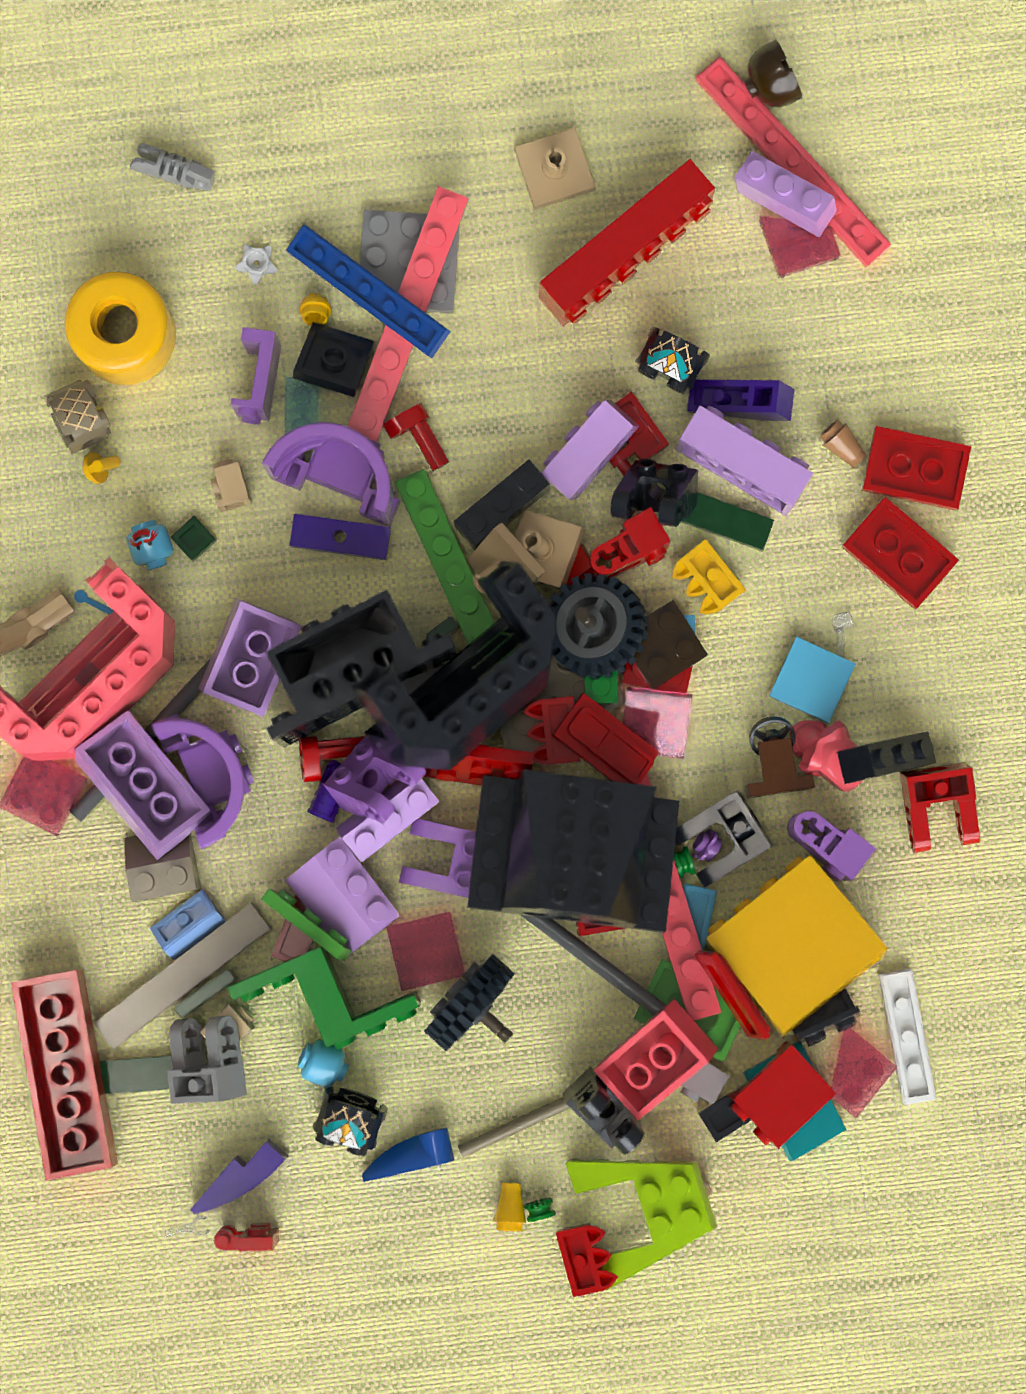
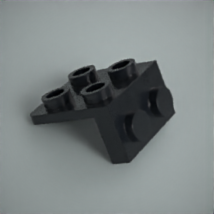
[792,988,861,1047]

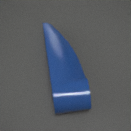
[362,1128,455,1182]

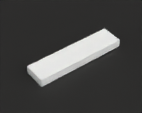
[878,968,936,1105]

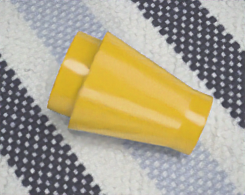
[493,1183,526,1232]

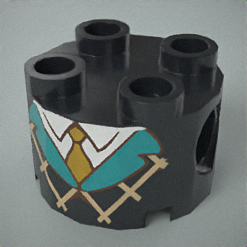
[635,327,710,394]
[313,1087,388,1156]

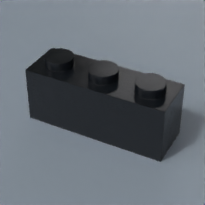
[454,459,550,551]
[837,731,936,784]

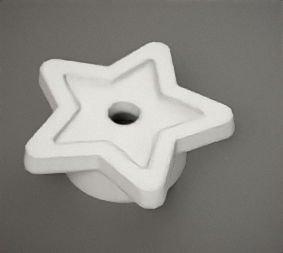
[235,244,277,285]

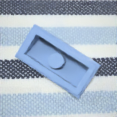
[150,889,225,960]

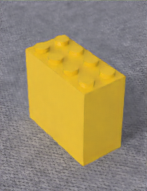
[706,855,888,1038]

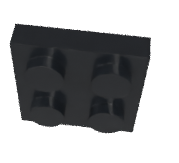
[293,322,374,397]

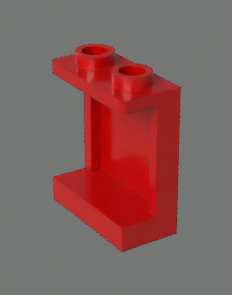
[729,1041,836,1149]

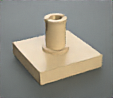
[514,128,595,210]
[514,510,586,590]
[467,523,545,594]

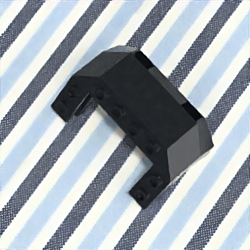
[350,561,556,770]

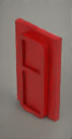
[552,693,659,784]
[694,951,771,1040]

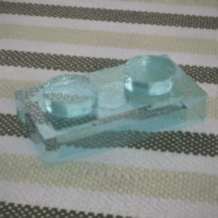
[285,377,319,434]

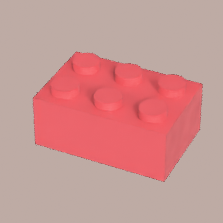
[593,999,718,1121]

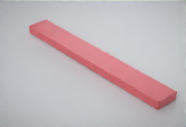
[695,56,891,268]

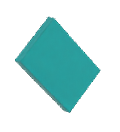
[743,1042,847,1161]

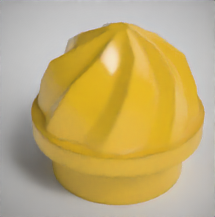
[299,293,332,326]

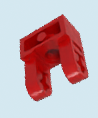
[590,507,671,578]
[900,762,980,853]

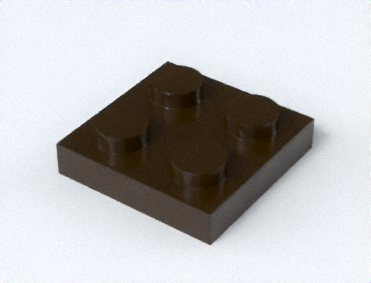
[633,600,708,690]

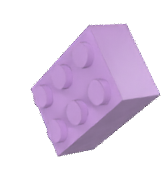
[199,598,301,717]

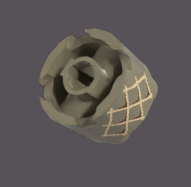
[44,379,111,455]

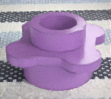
[692,829,722,862]

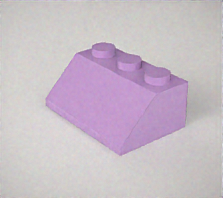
[285,837,400,954]

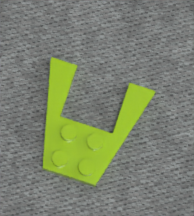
[565,1159,717,1290]

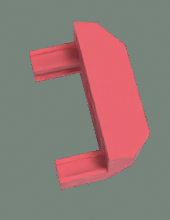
[0,557,175,761]

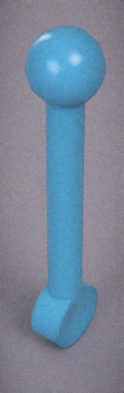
[74,590,114,614]

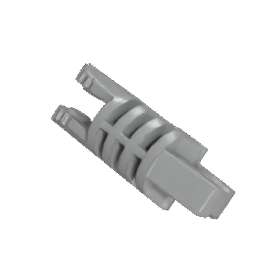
[130,143,215,191]

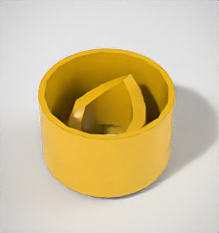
[65,271,176,385]

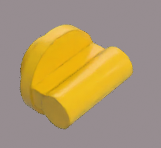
[82,452,121,484]

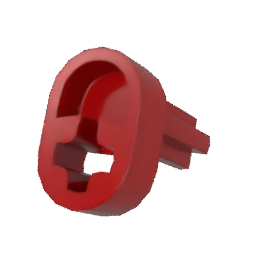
[383,403,449,471]
[299,736,365,782]

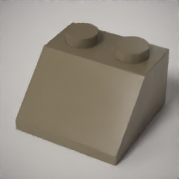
[124,833,201,902]

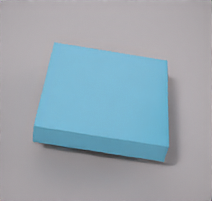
[769,636,856,723]

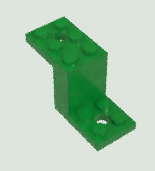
[228,946,421,1050]

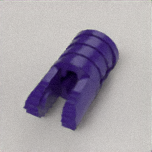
[307,760,341,823]

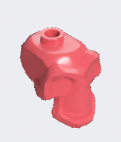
[790,720,863,792]

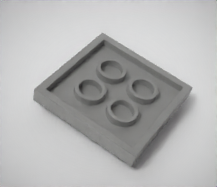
[357,210,460,314]

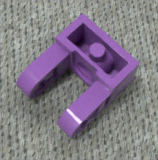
[323,737,426,823]
[787,811,877,882]
[399,819,476,898]

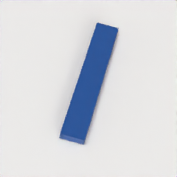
[285,224,451,358]

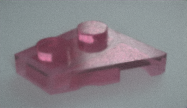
[759,216,841,278]
[831,1028,897,1118]

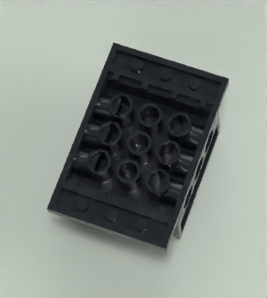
[266,590,457,748]
[467,770,680,933]

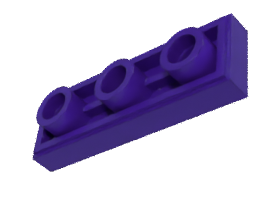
[289,514,391,560]

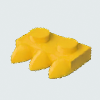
[672,539,746,614]

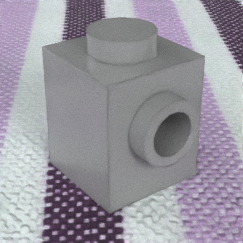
[680,1062,730,1104]

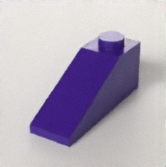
[687,380,795,421]

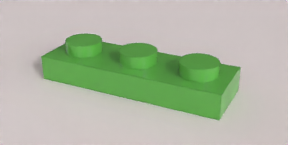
[261,889,352,961]

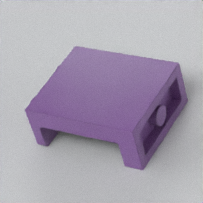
[230,327,281,425]

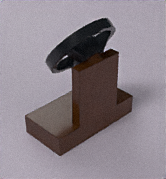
[745,716,815,799]

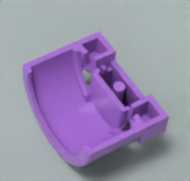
[262,422,400,527]
[151,714,254,849]

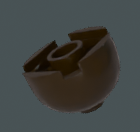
[744,40,802,107]

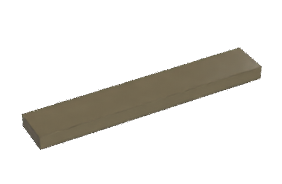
[93,902,272,1049]

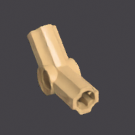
[0,588,76,657]

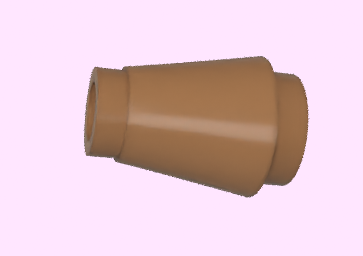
[819,419,867,468]

